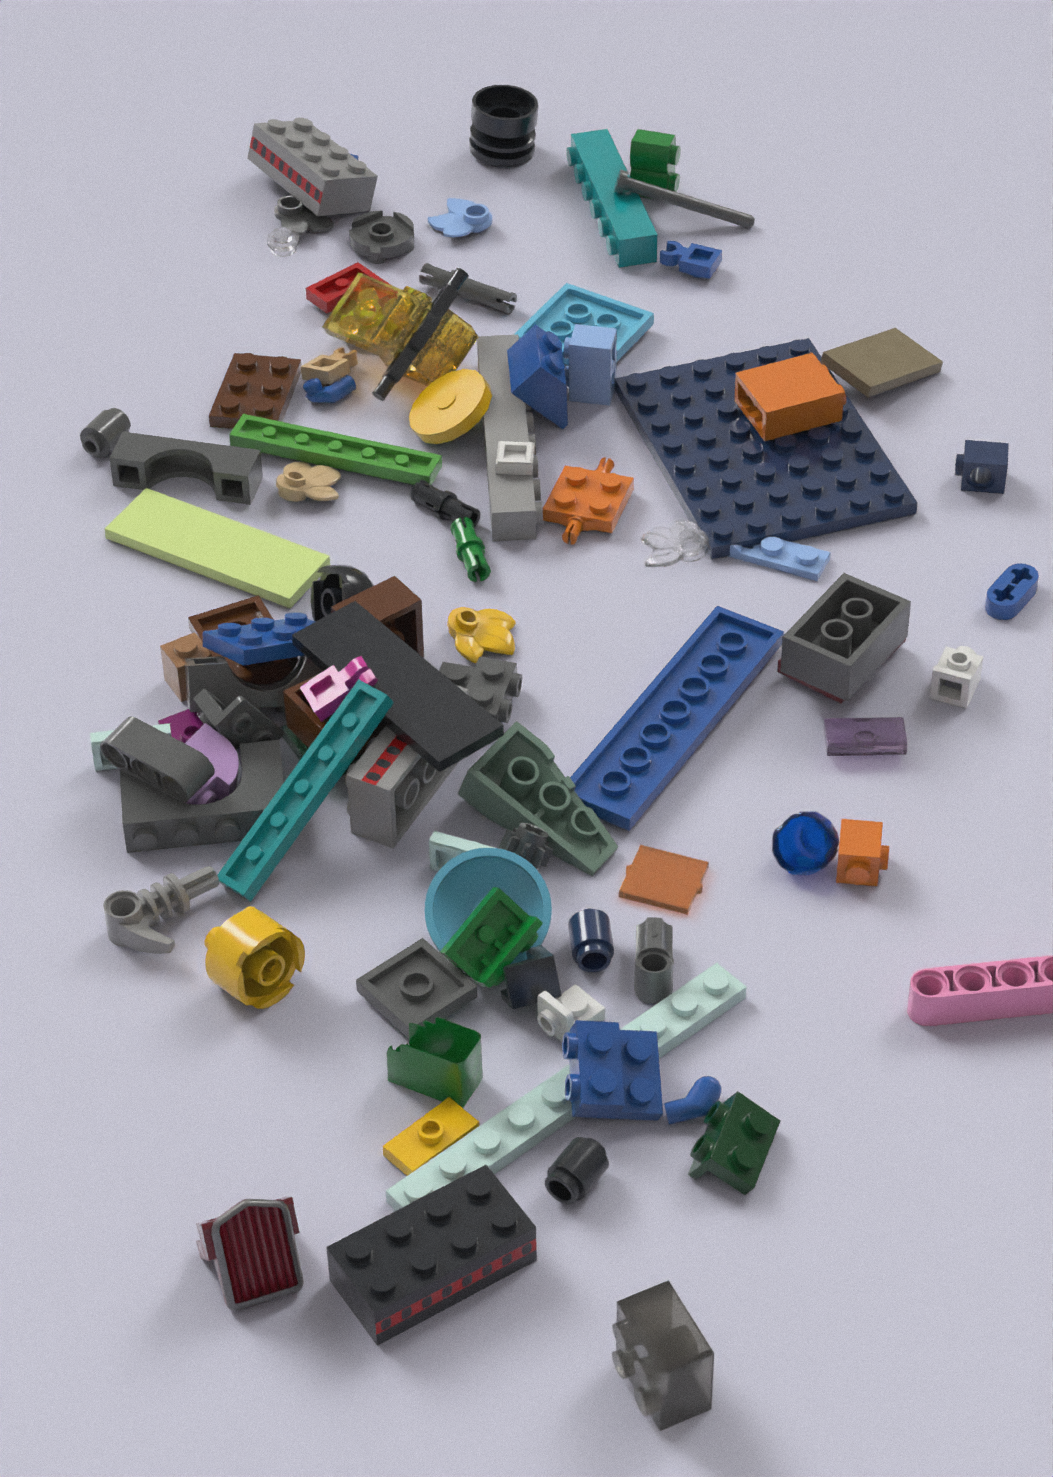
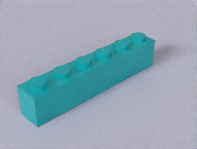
[566,129,658,268]

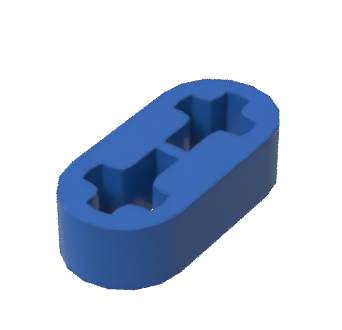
[985,563,1039,620]

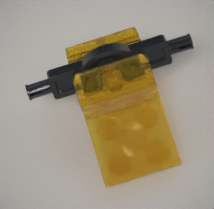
[322,268,479,401]

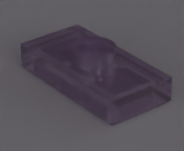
[824,717,908,756]

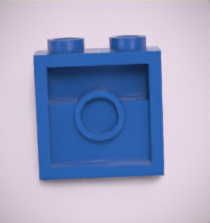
[562,1020,663,1121]

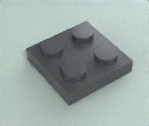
[356,938,478,1039]

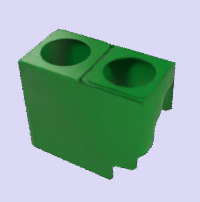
[386,1017,483,1108]

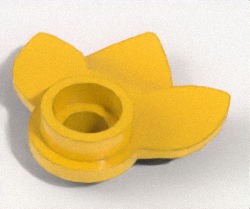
[447,607,516,663]

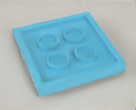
[514,283,654,365]

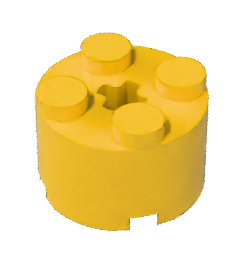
[204,906,305,1009]

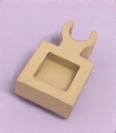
[301,347,358,386]

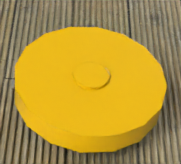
[409,369,492,444]

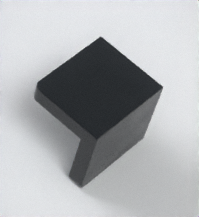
[500,945,562,1009]

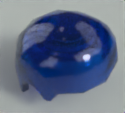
[772,811,839,876]

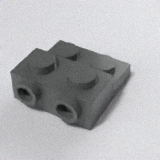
[439,657,523,724]

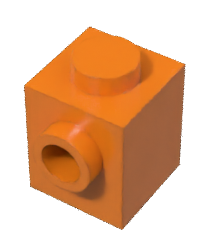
[836,819,889,886]

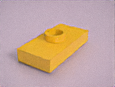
[383,1097,480,1176]

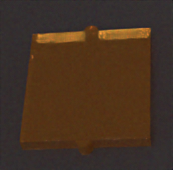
[619,845,709,915]

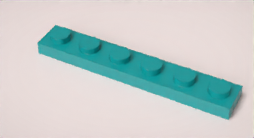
[217,679,394,902]

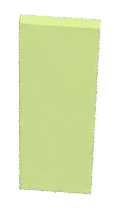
[104,488,330,608]

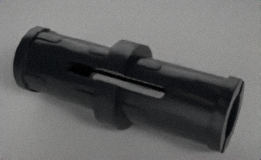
[410,480,481,528]

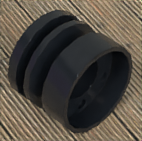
[469,85,539,167]

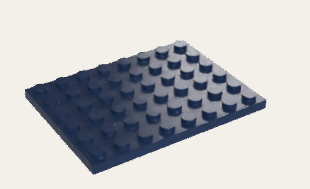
[615,338,918,559]

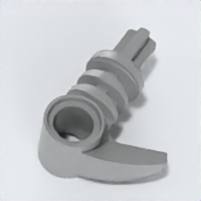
[103,866,219,954]

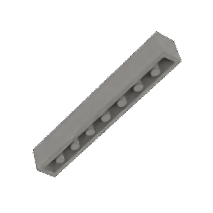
[477,334,543,541]

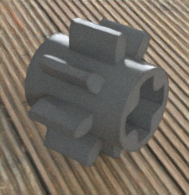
[499,823,554,869]

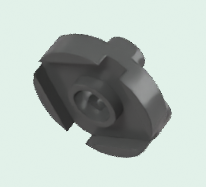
[349,211,414,264]

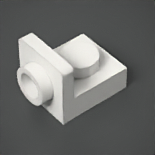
[537,984,605,1042]

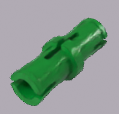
[450,517,491,582]

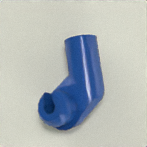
[303,375,356,403]
[664,1076,722,1125]

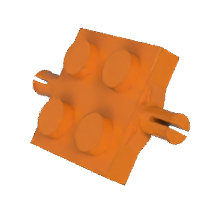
[543,457,634,545]

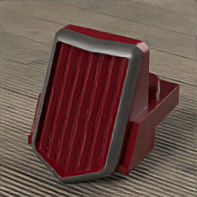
[196,1196,304,1311]

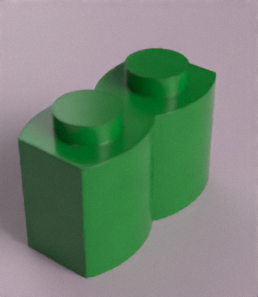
[630,129,681,200]

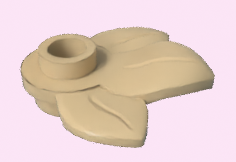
[276,462,341,502]

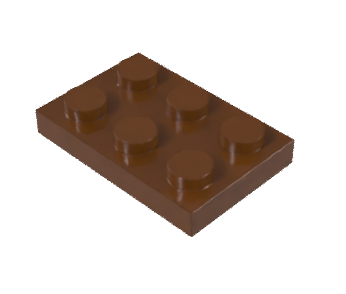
[209,353,302,429]
[188,595,299,684]

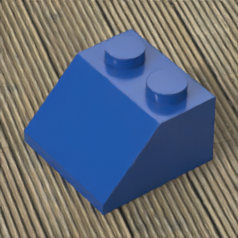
[507,324,568,429]

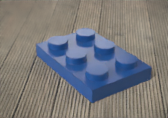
[203,613,316,665]

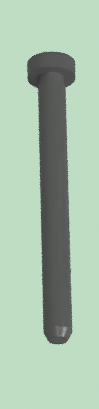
[614,170,755,228]

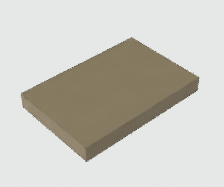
[820,328,943,397]

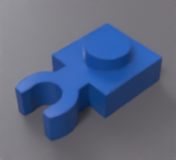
[660,241,722,279]

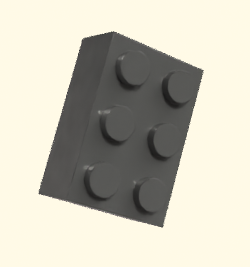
[781,573,911,701]

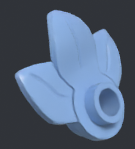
[427,198,492,238]

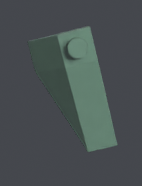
[458,721,618,876]

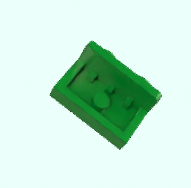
[440,887,543,988]

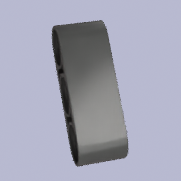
[100,716,215,803]

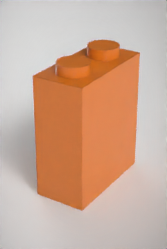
[735,353,846,441]

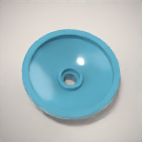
[424,848,552,964]

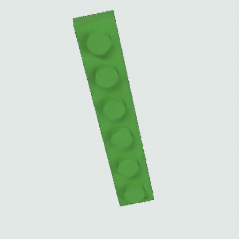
[229,414,442,485]

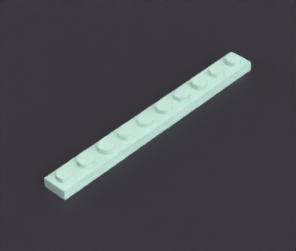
[386,963,747,1211]

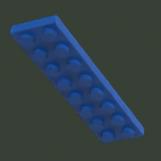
[570,606,784,831]

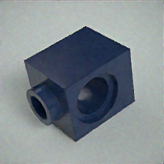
[955,440,1009,494]

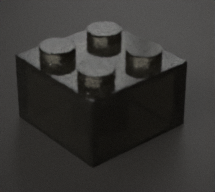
[612,1280,715,1431]

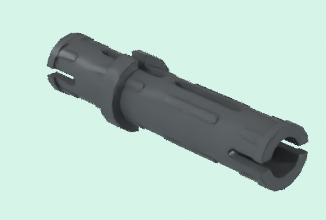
[419,263,517,314]

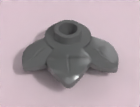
[274,196,334,235]

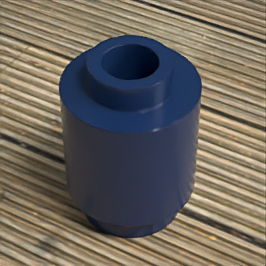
[568,908,614,972]

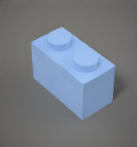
[563,324,617,406]

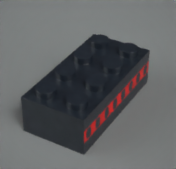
[326,1165,537,1346]

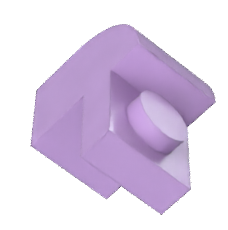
[184,723,239,805]

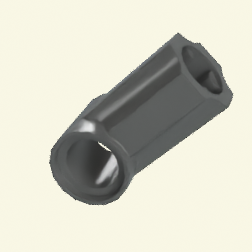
[634,917,674,1004]

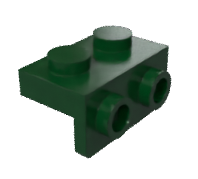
[688,1091,781,1195]

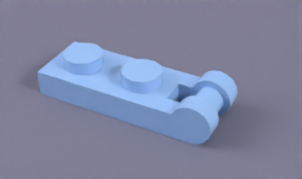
[728,537,831,581]

